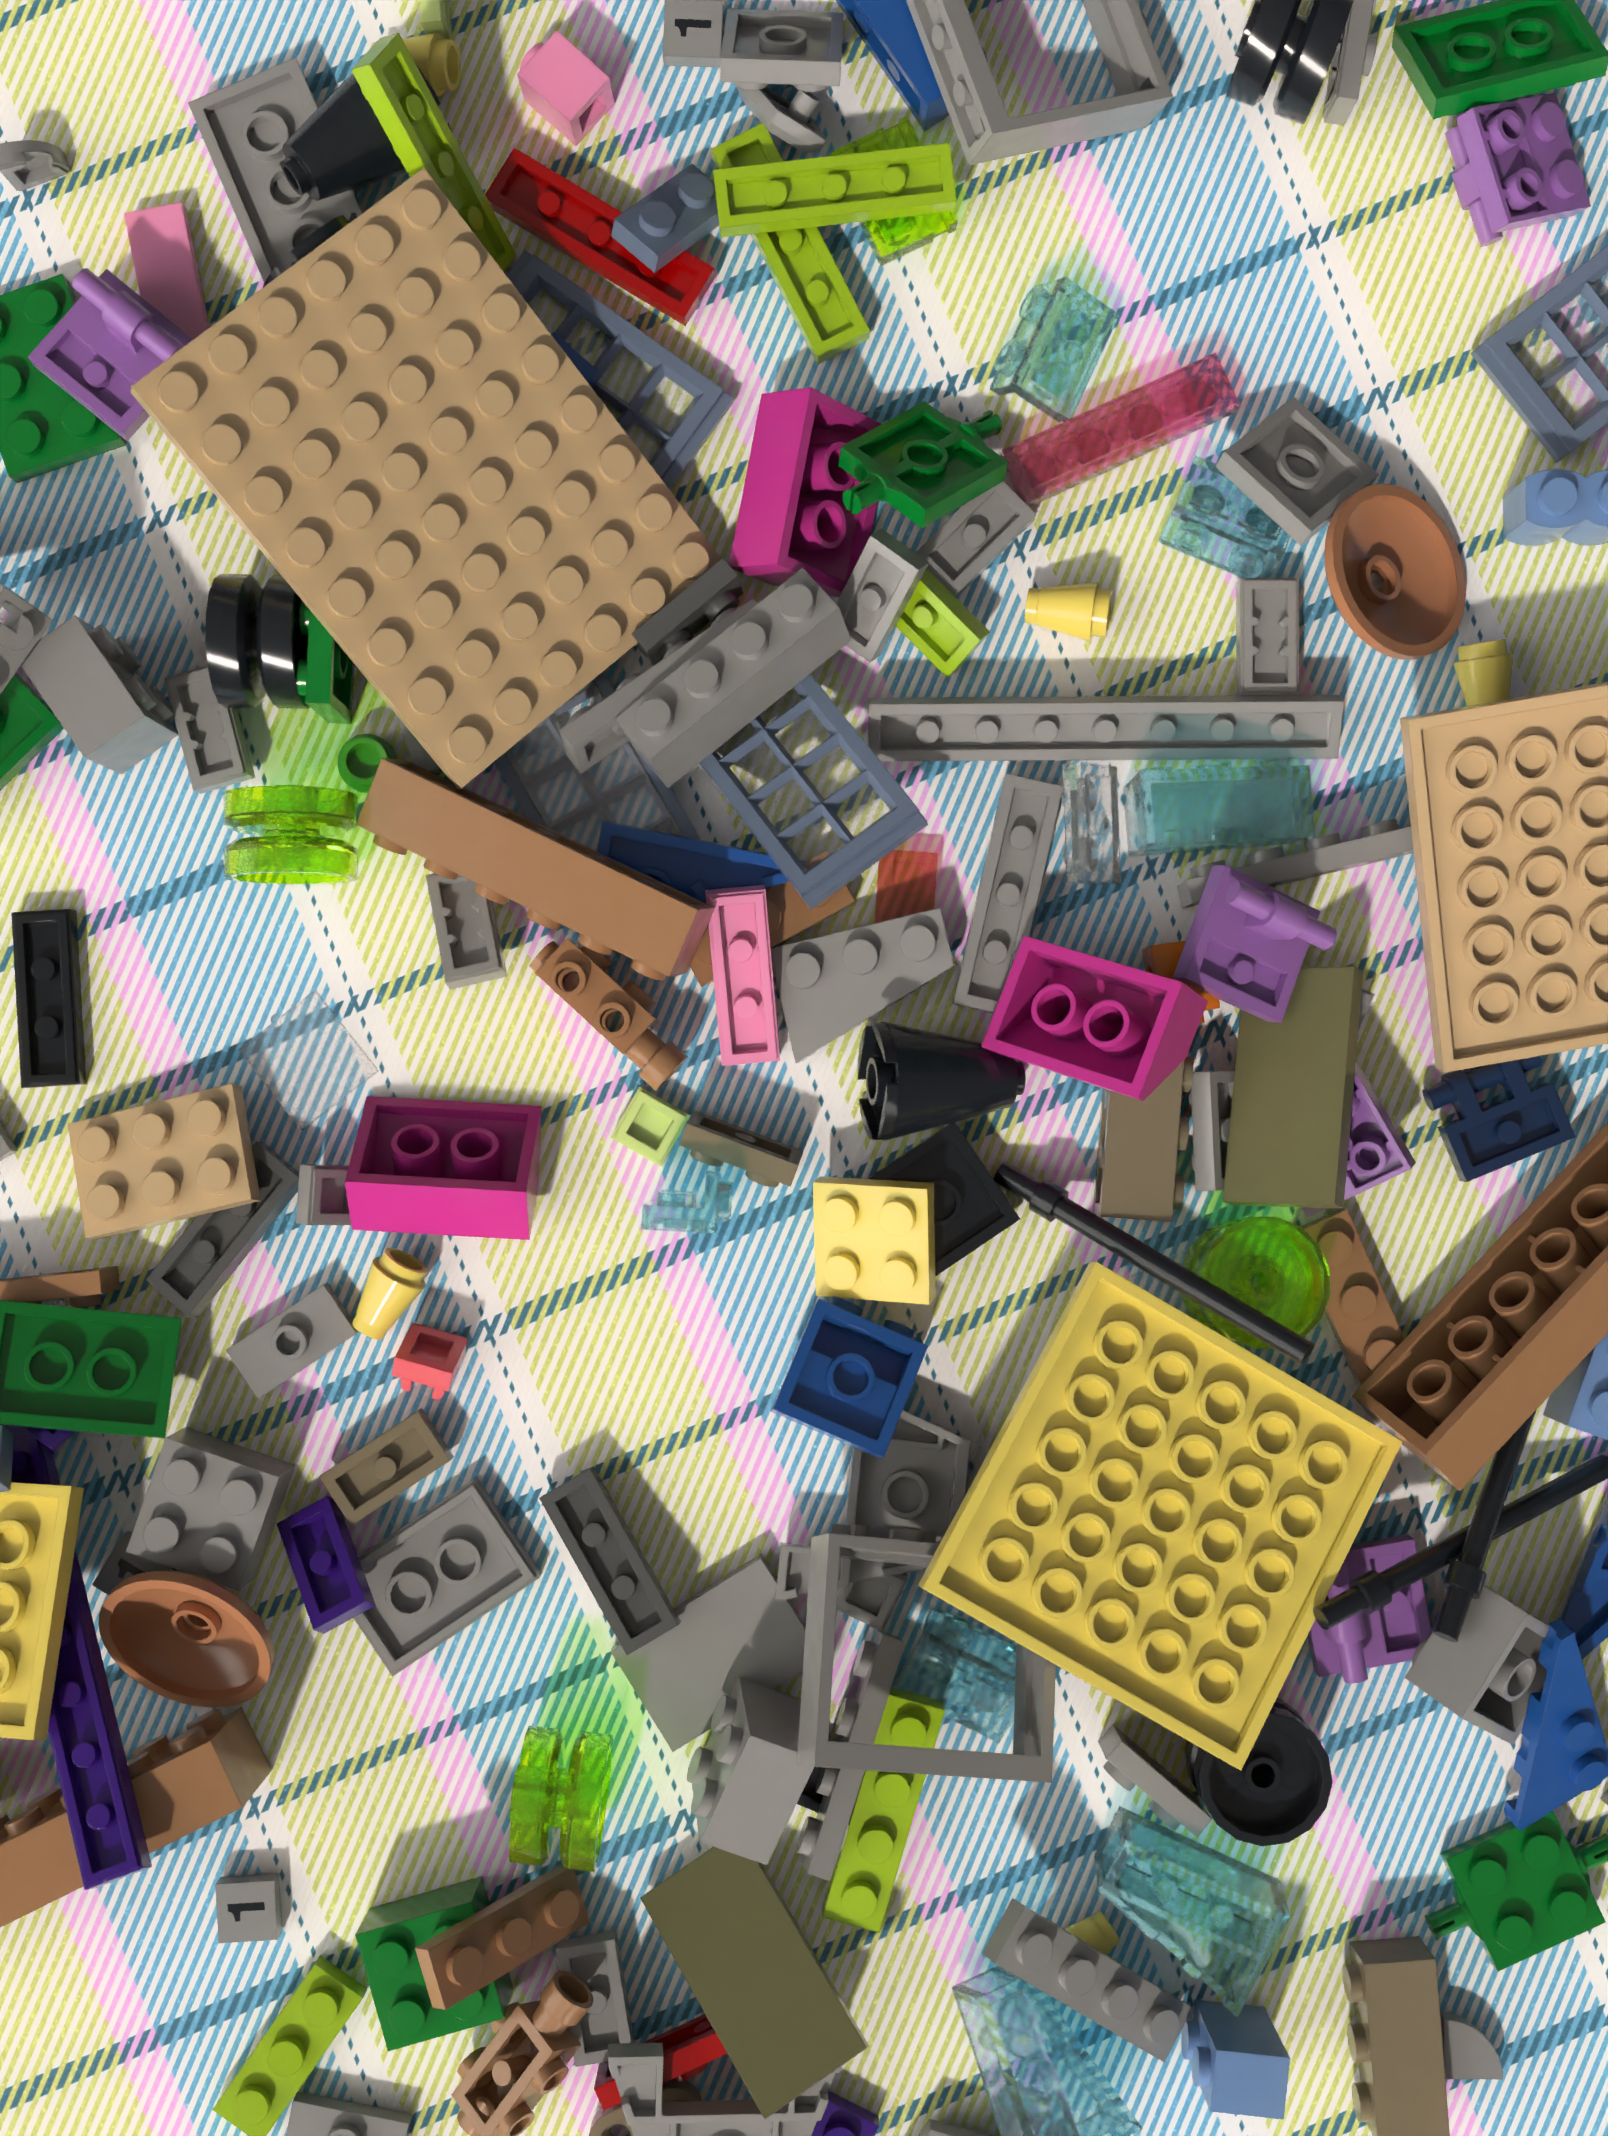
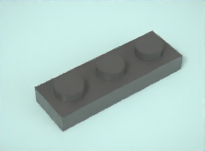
[146,1141,299,1318]
[539,1466,681,1655]

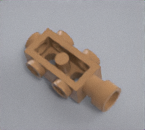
[529,938,688,1091]
[451,1971,593,2136]

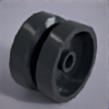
[1225,0,1354,125]
[205,574,310,709]
[1184,1698,1333,1846]

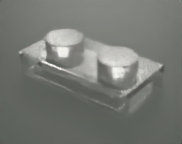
[1061,761,1121,885]

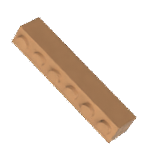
[356,758,715,981]

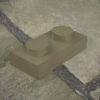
[679,1110,803,1187]
[319,1408,454,1526]

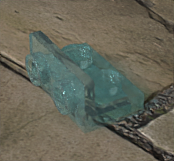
[990,277,1119,423]
[1159,455,1291,578]
[641,1168,733,1233]
[894,1607,1017,1743]

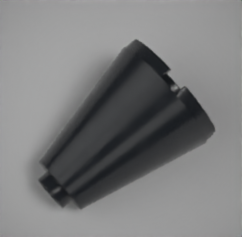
[280,63,452,201]
[857,1022,1026,1141]

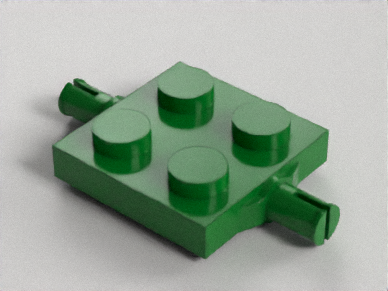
[838,401,1008,529]
[1424,1811,1608,1971]

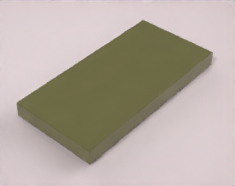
[1223,966,1363,1208]
[640,1847,869,2119]

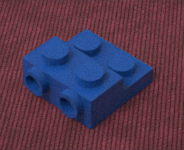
[771,1297,928,1459]

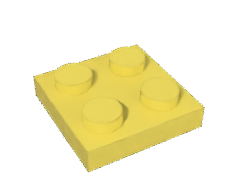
[813,1176,936,1305]

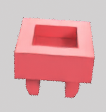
[391,1322,468,1400]

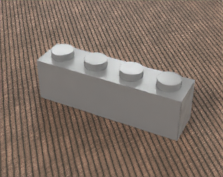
[615,568,851,788]

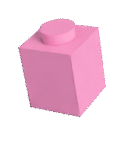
[517,30,615,146]

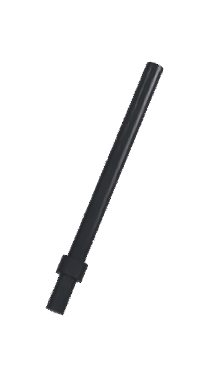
[994,1162,1314,1365]
[1433,1411,1536,1642]
[1313,1454,1608,1630]

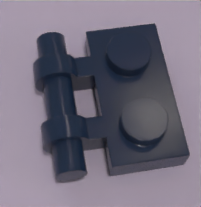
[1422,1056,1576,1182]

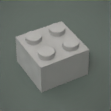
[21,615,178,774]
[126,1427,296,1591]
[1404,1585,1549,1745]
[687,1677,814,1865]

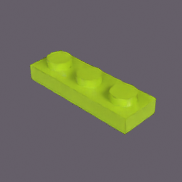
[212,1955,367,2136]

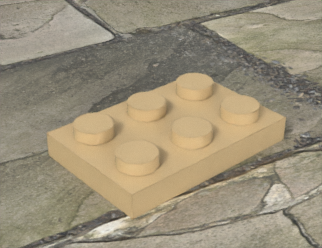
[68,1083,261,1240]

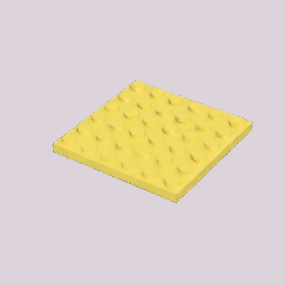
[918,1261,1403,1770]

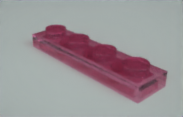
[1001,352,1240,507]

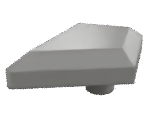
[737,87,827,153]

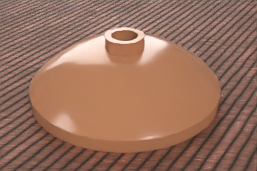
[1324,484,1466,660]
[98,1570,275,1708]

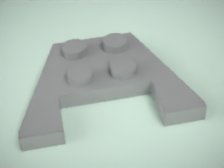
[775,1410,970,1600]
[608,2043,843,2136]

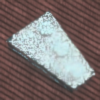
[1123,757,1315,857]
[1094,1806,1291,2018]
[952,1966,1143,2136]

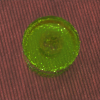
[223,785,358,885]
[1181,1217,1331,1348]
[509,1726,613,1872]

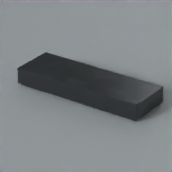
[11,909,86,1088]

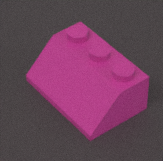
[729,387,881,598]
[981,936,1208,1101]
[345,1096,542,1240]

